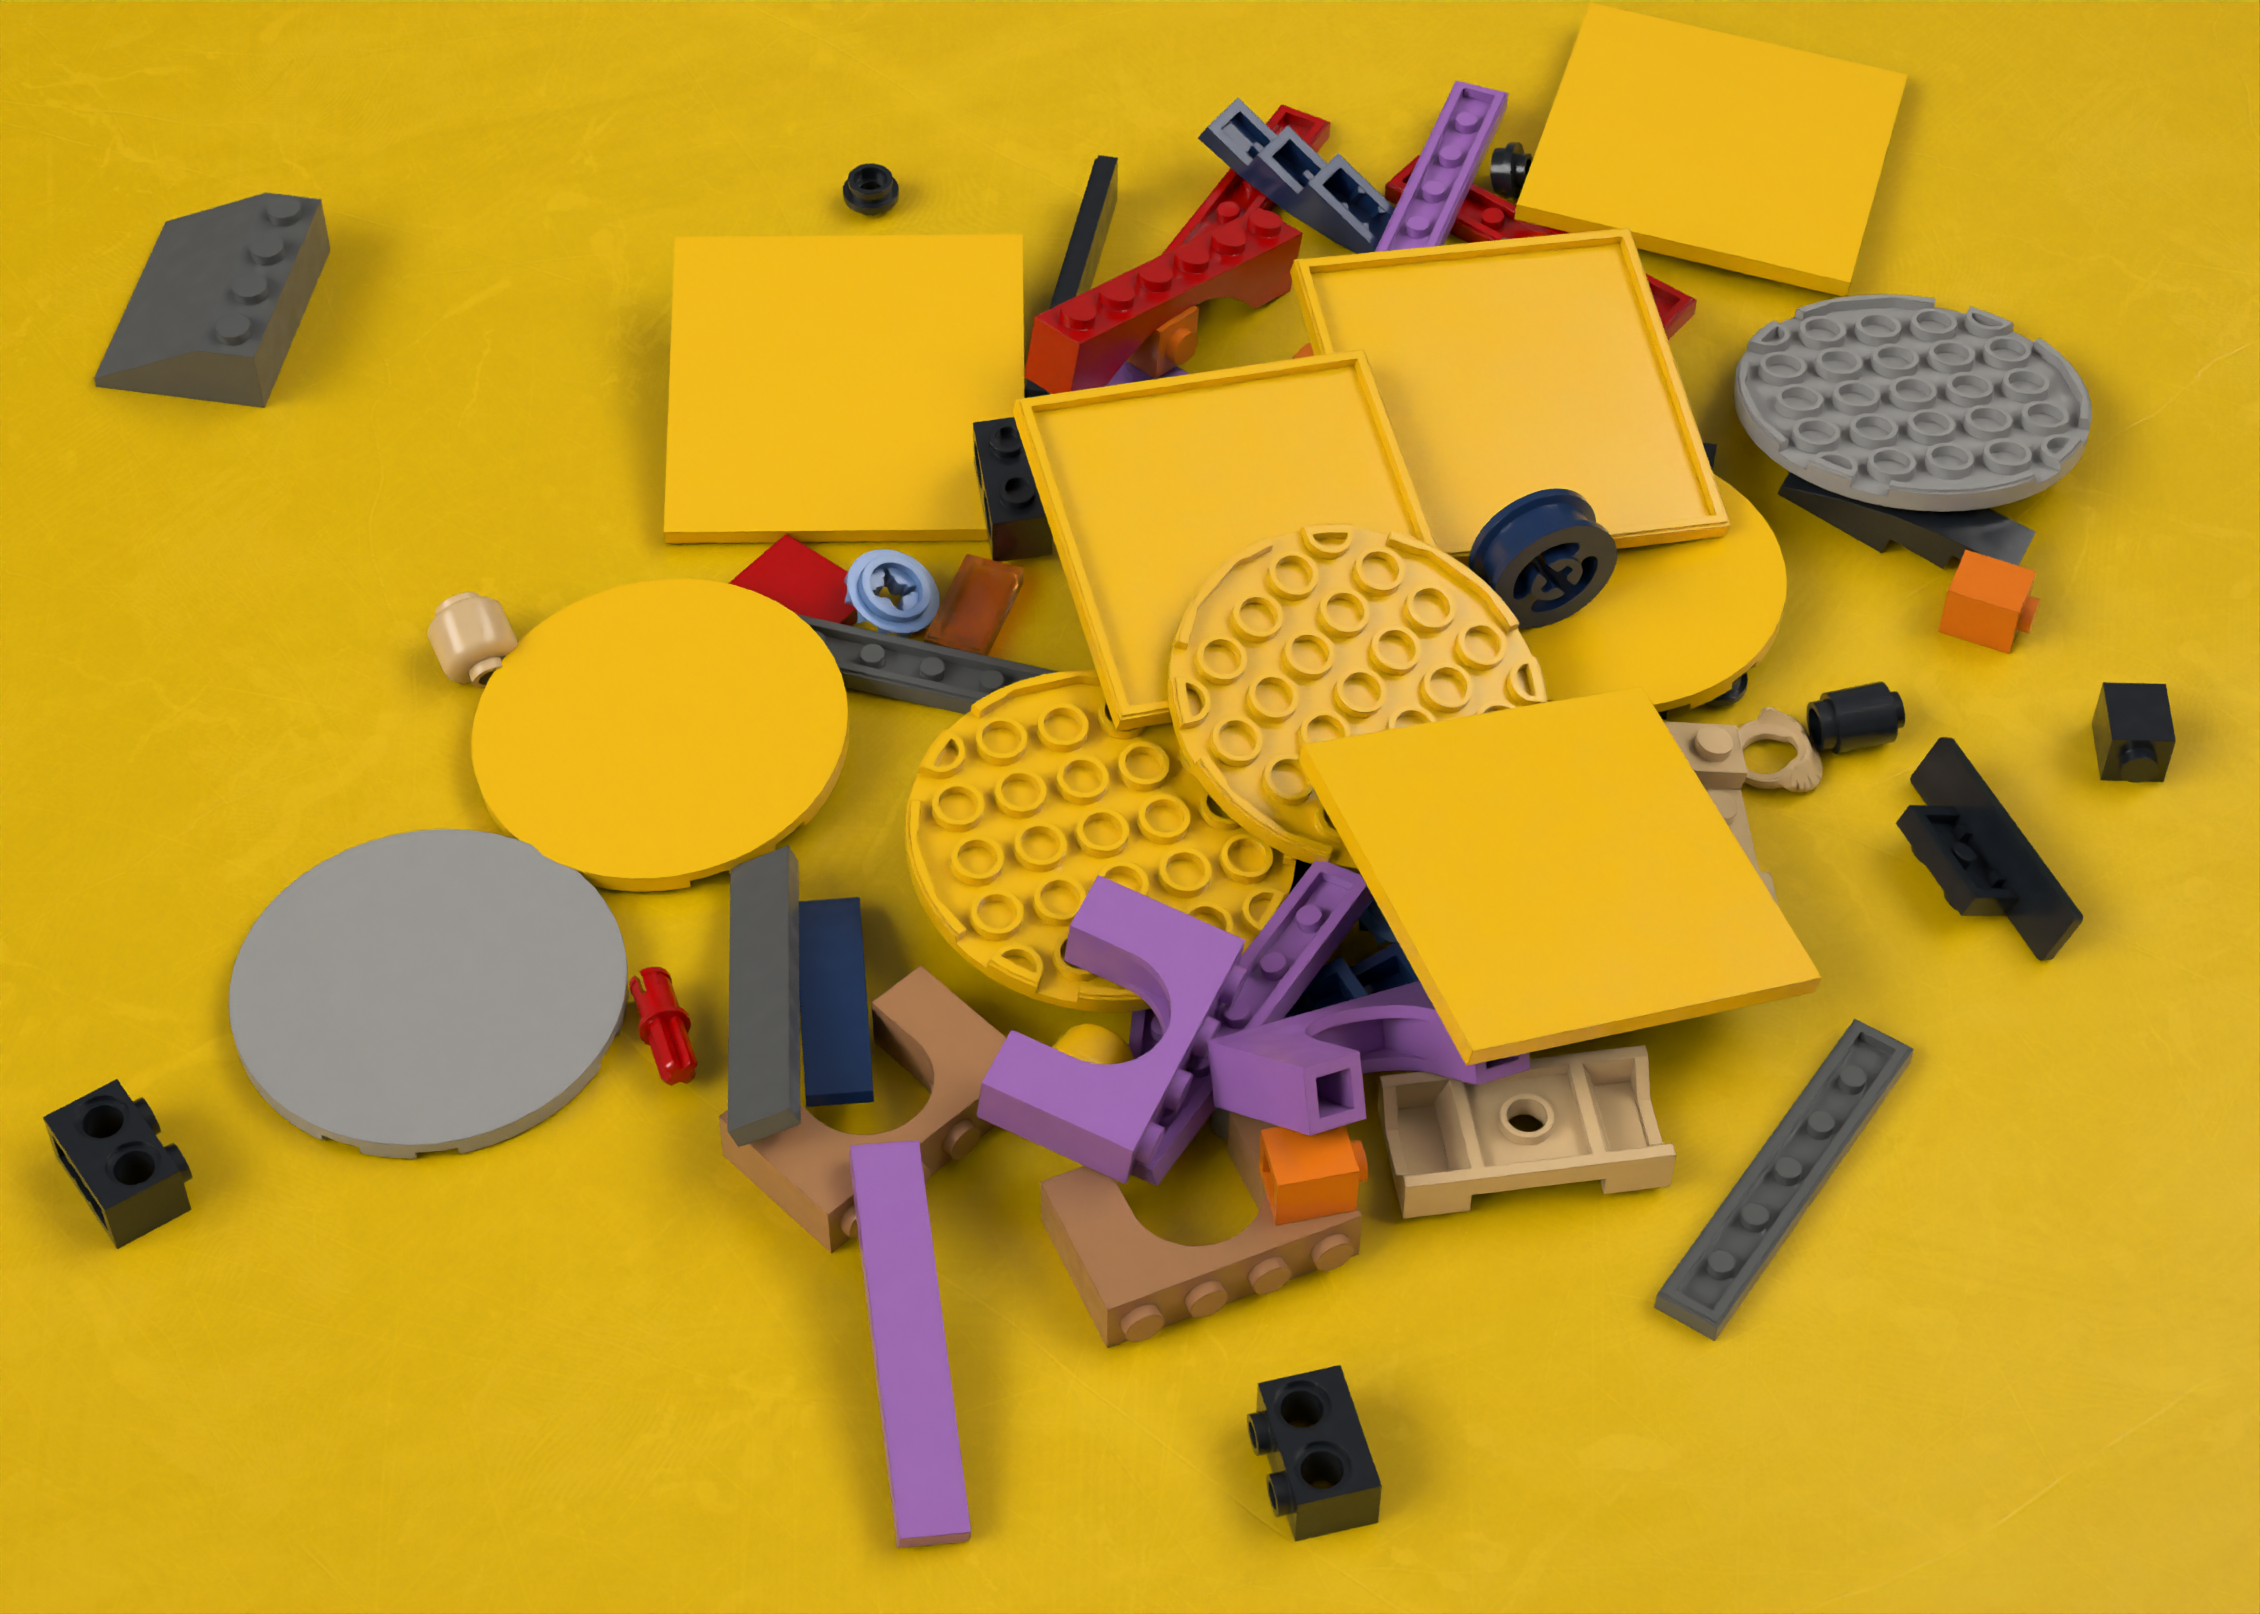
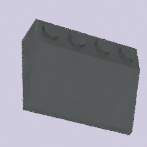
[94,193,331,408]

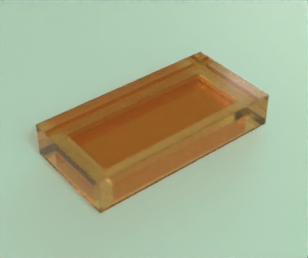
[924,554,1024,656]

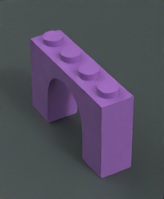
[977,875,1248,1184]
[1207,981,1531,1136]

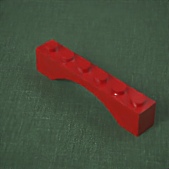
[1024,208,1303,394]

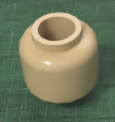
[427,592,518,688]

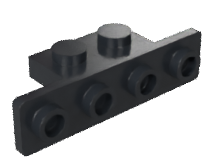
[1896,737,2083,960]

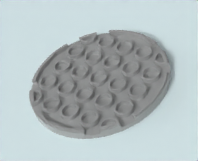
[1733,294,2092,512]
[229,829,629,1159]

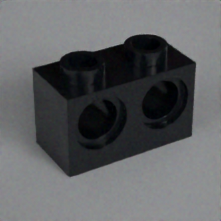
[973,417,1053,563]
[43,1079,192,1249]
[1247,1365,1382,1542]

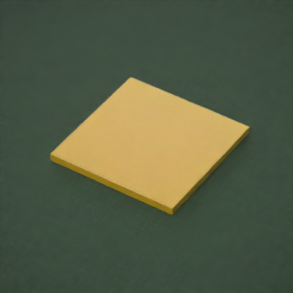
[1514,3,1908,297]
[1290,228,1730,566]
[664,234,1024,543]
[1012,349,1438,732]
[1298,686,1822,1066]

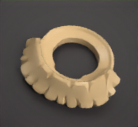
[1738,707,1823,792]

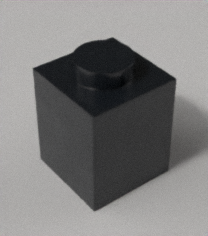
[2091,682,2176,783]

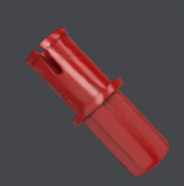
[629,967,697,1086]

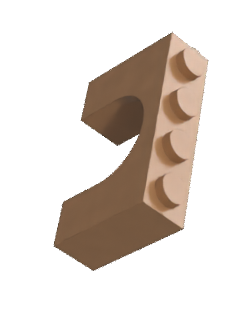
[719,966,1006,1253]
[1040,1112,1362,1348]

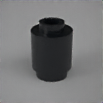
[1806,681,1905,754]

